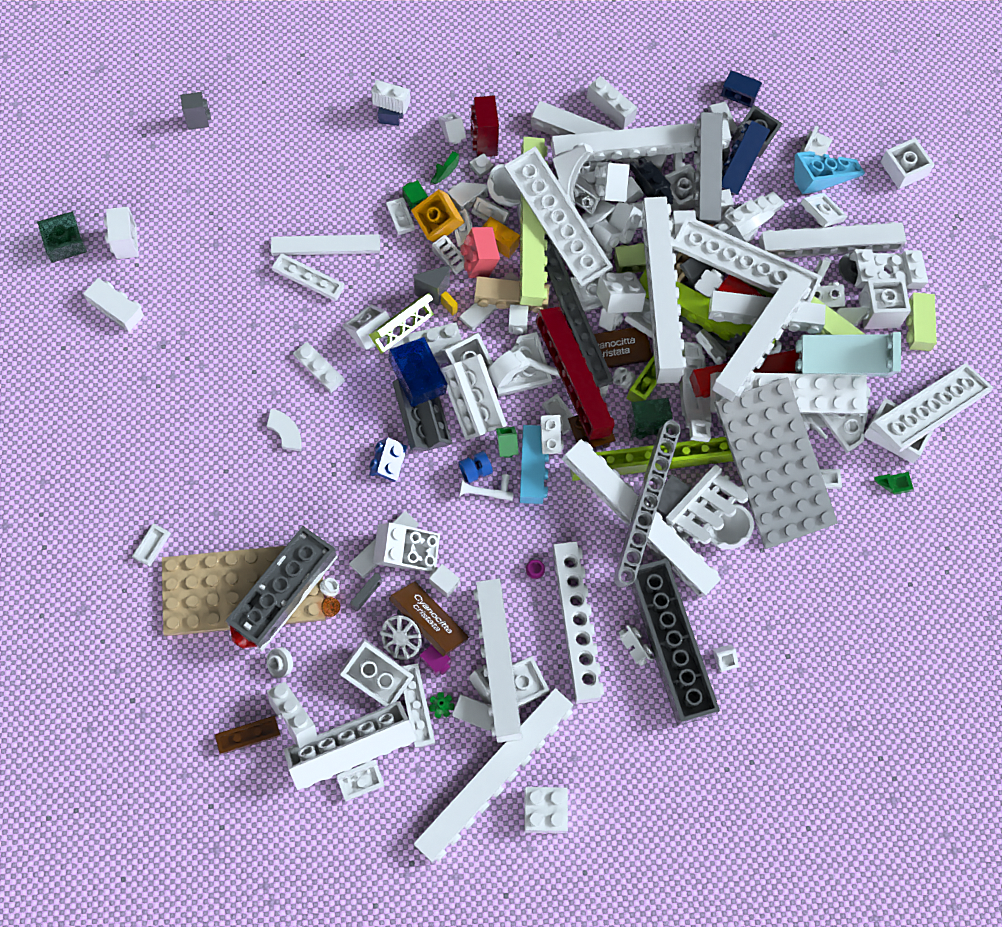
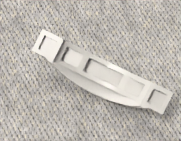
[713,191,785,237]
[679,342,711,442]

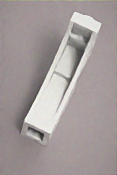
[553,143,593,207]

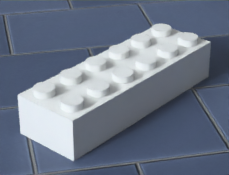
[283,701,416,790]

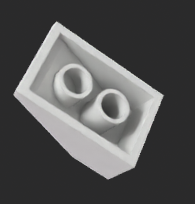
[339,638,414,707]

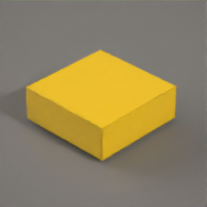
[441,291,458,316]

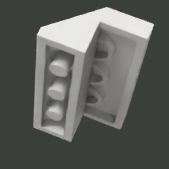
[440,354,507,440]

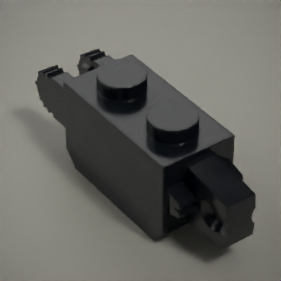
[629,157,674,205]

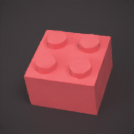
[461,227,500,278]

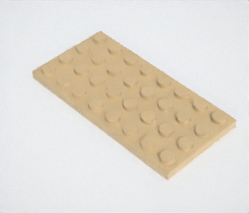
[162,546,326,636]

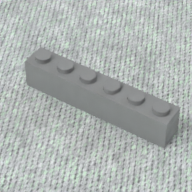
[693,112,723,224]

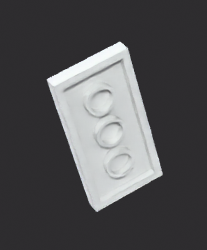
[385,322,462,375]

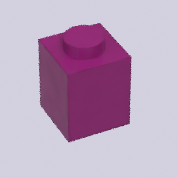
[420,644,451,677]

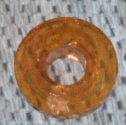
[321,597,340,617]

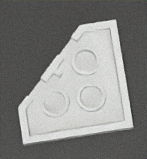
[495,332,552,397]
[818,386,871,453]

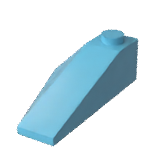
[794,151,865,194]

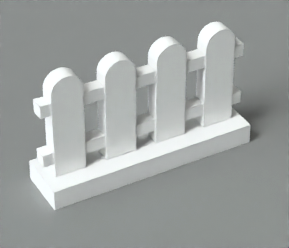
[666,464,748,544]

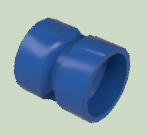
[458,451,493,484]

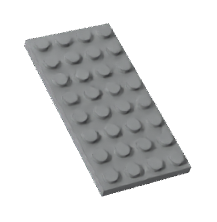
[714,377,838,549]

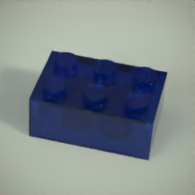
[388,337,448,407]

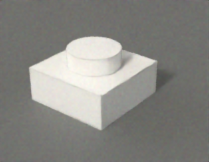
[469,153,494,178]

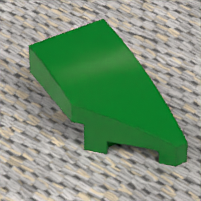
[431,151,459,184]
[874,471,914,495]

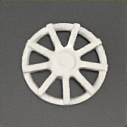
[380,615,421,660]

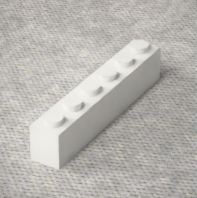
[708,290,826,334]

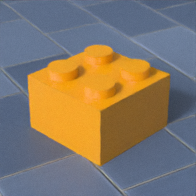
[411,189,465,242]

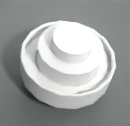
[266,647,293,678]

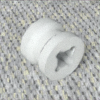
[612,367,636,390]

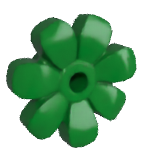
[429,692,455,719]

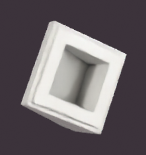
[713,645,739,672]

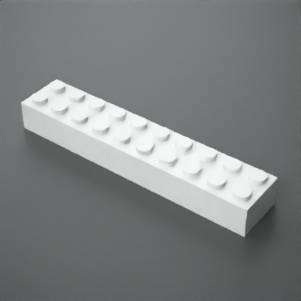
[642,197,686,384]

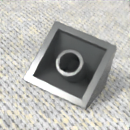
[413,265,450,306]

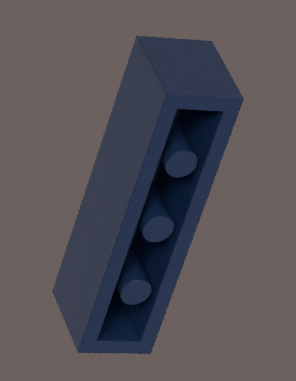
[722,120,770,195]

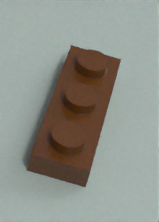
[214,715,281,755]

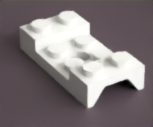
[849,249,928,289]

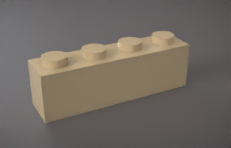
[474,276,550,313]

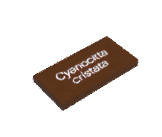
[594,327,653,368]
[389,581,469,657]

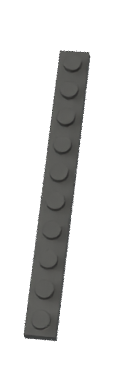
[544,234,613,388]

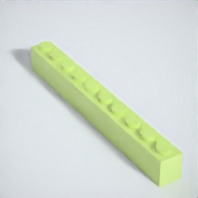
[520,137,548,306]

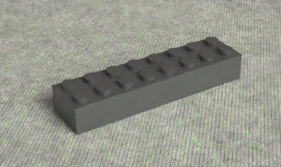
[627,558,720,726]

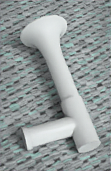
[459,474,514,501]

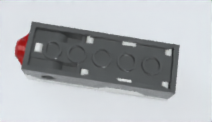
[226,526,338,652]

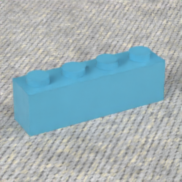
[520,425,549,504]

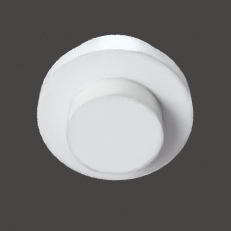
[320,578,339,597]

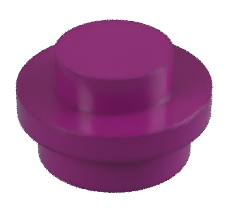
[526,560,545,579]

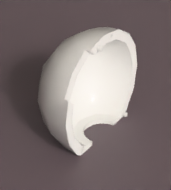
[487,164,521,207]
[703,503,754,550]

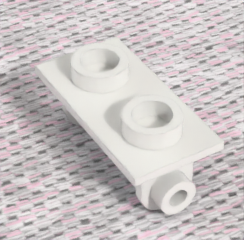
[619,625,654,667]

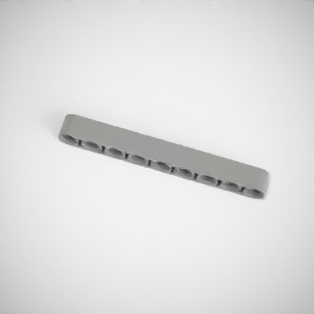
[613,420,680,588]

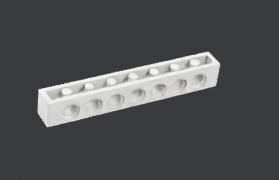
[553,542,604,704]

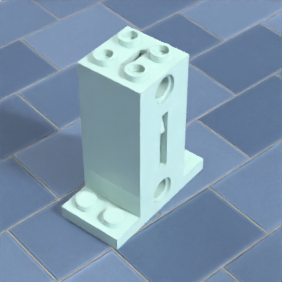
[795,332,901,378]

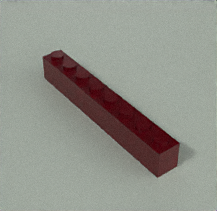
[535,307,615,440]

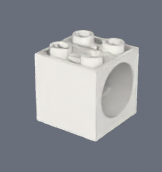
[858,278,911,329]

